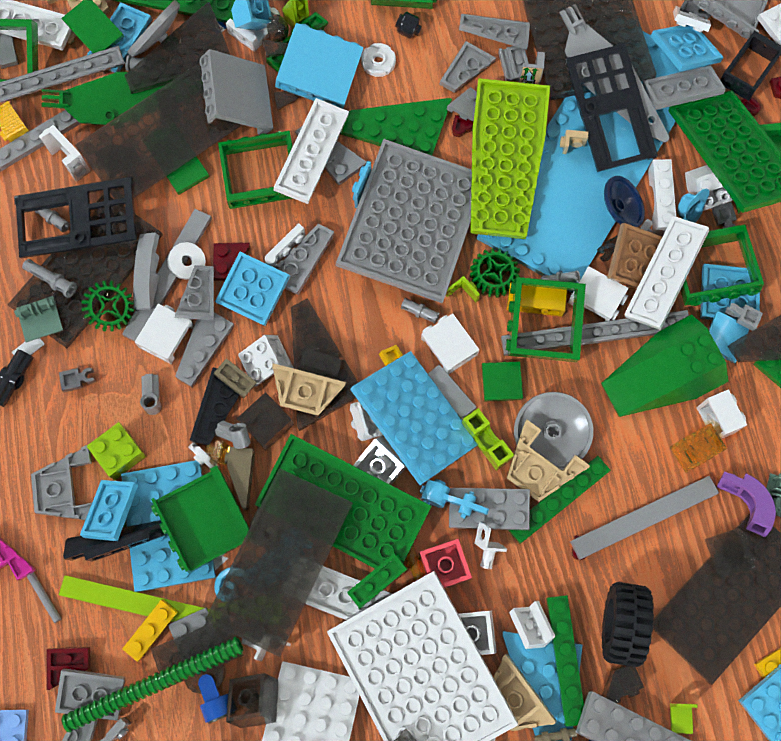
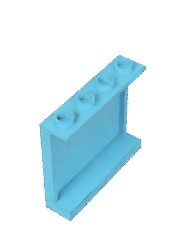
[275,23,364,109]

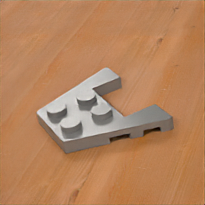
[31,445,92,520]

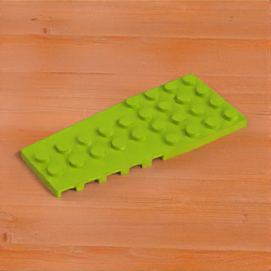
[470,78,550,239]

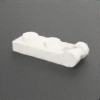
[265,223,305,268]

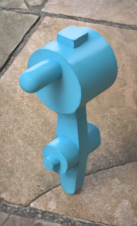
[420,479,489,519]

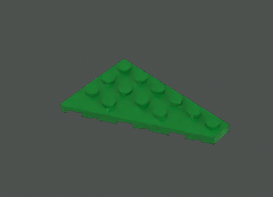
[340,98,452,156]

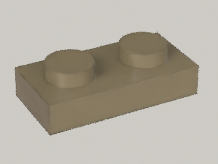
[214,358,257,398]

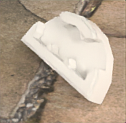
[188,442,220,468]

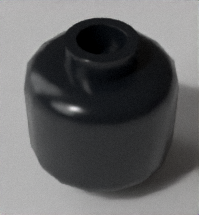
[395,12,422,39]

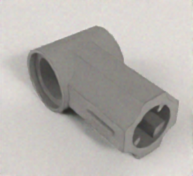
[140,374,162,415]
[215,421,251,449]

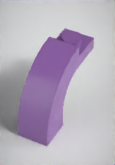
[717,471,776,537]

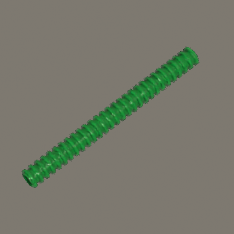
[62,637,244,733]

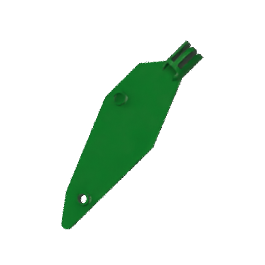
[41,72,204,126]

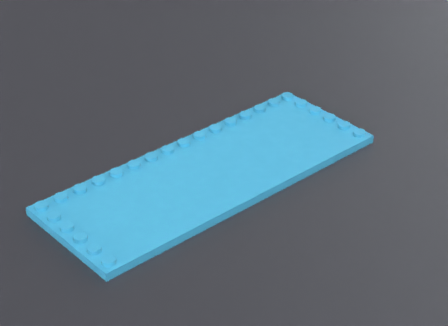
[477,17,709,293]

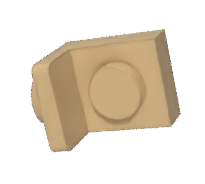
[560,130,588,154]

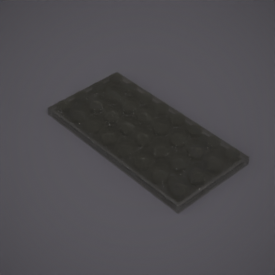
[76,64,241,207]
[8,194,162,349]
[205,468,353,657]
[653,512,781,685]

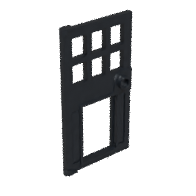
[565,42,658,172]
[14,176,137,259]

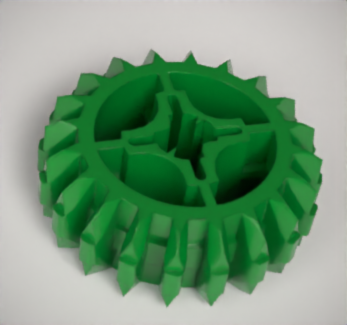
[469,248,520,298]
[81,280,134,332]

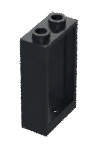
[720,30,781,101]

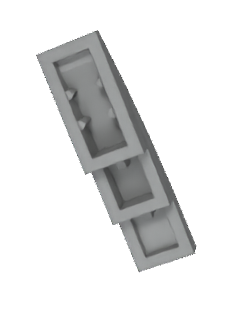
[133,233,160,310]

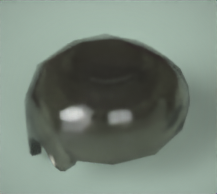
[267,14,289,44]

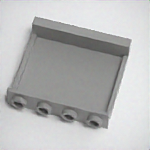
[692,0,768,40]
[200,49,273,135]

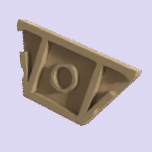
[272,363,346,416]
[493,654,557,731]

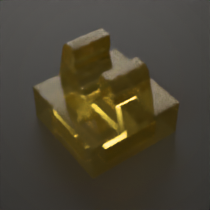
[205,440,231,465]

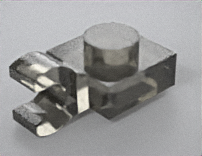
[597,235,618,262]

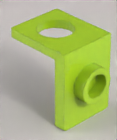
[446,276,480,303]
[670,703,698,734]

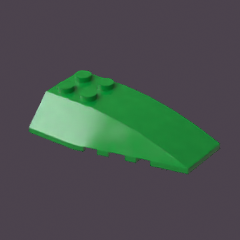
[601,314,729,417]

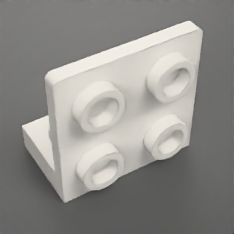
[238,335,294,386]

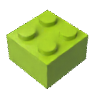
[87,422,147,480]

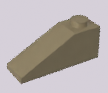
[225,447,255,510]

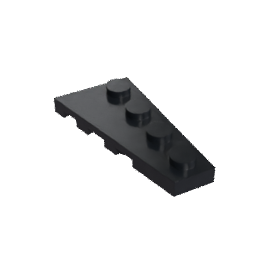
[190,367,240,447]

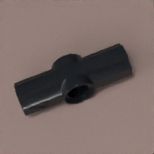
[0,349,34,407]

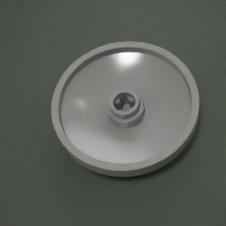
[127,0,181,57]
[514,392,593,470]

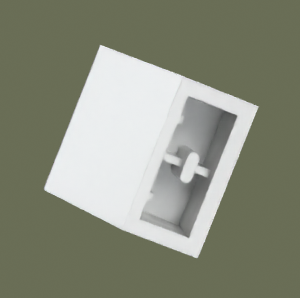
[685,165,732,211]

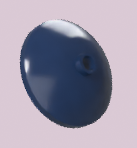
[604,176,645,227]

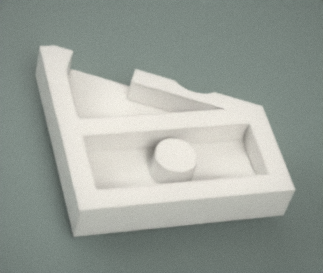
[673,6,711,32]

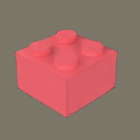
[419,539,472,589]

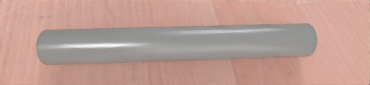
[26,572,62,623]

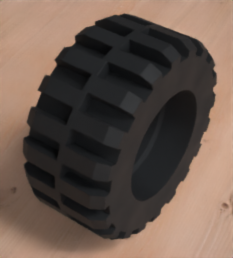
[601,582,654,667]

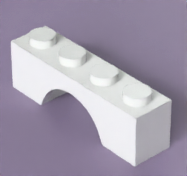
[648,159,676,236]

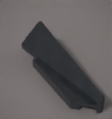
[63,520,166,562]

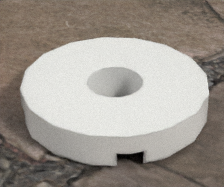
[361,43,396,77]
[167,242,206,280]

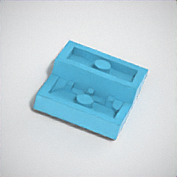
[709,311,749,363]

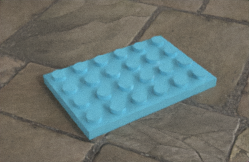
[350,351,477,485]
[121,460,216,592]

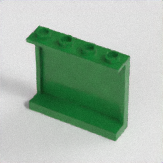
[151,465,255,573]

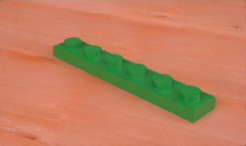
[508,456,611,544]
[546,595,584,727]

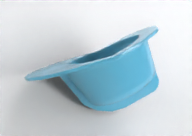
[677,188,710,223]

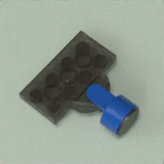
[151,616,244,724]

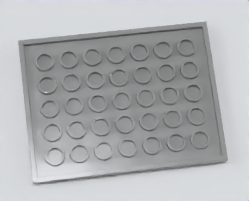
[335,139,472,303]

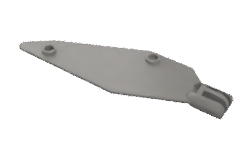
[559,4,669,142]

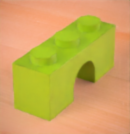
[462,408,514,471]

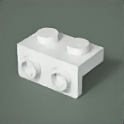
[509,601,555,649]

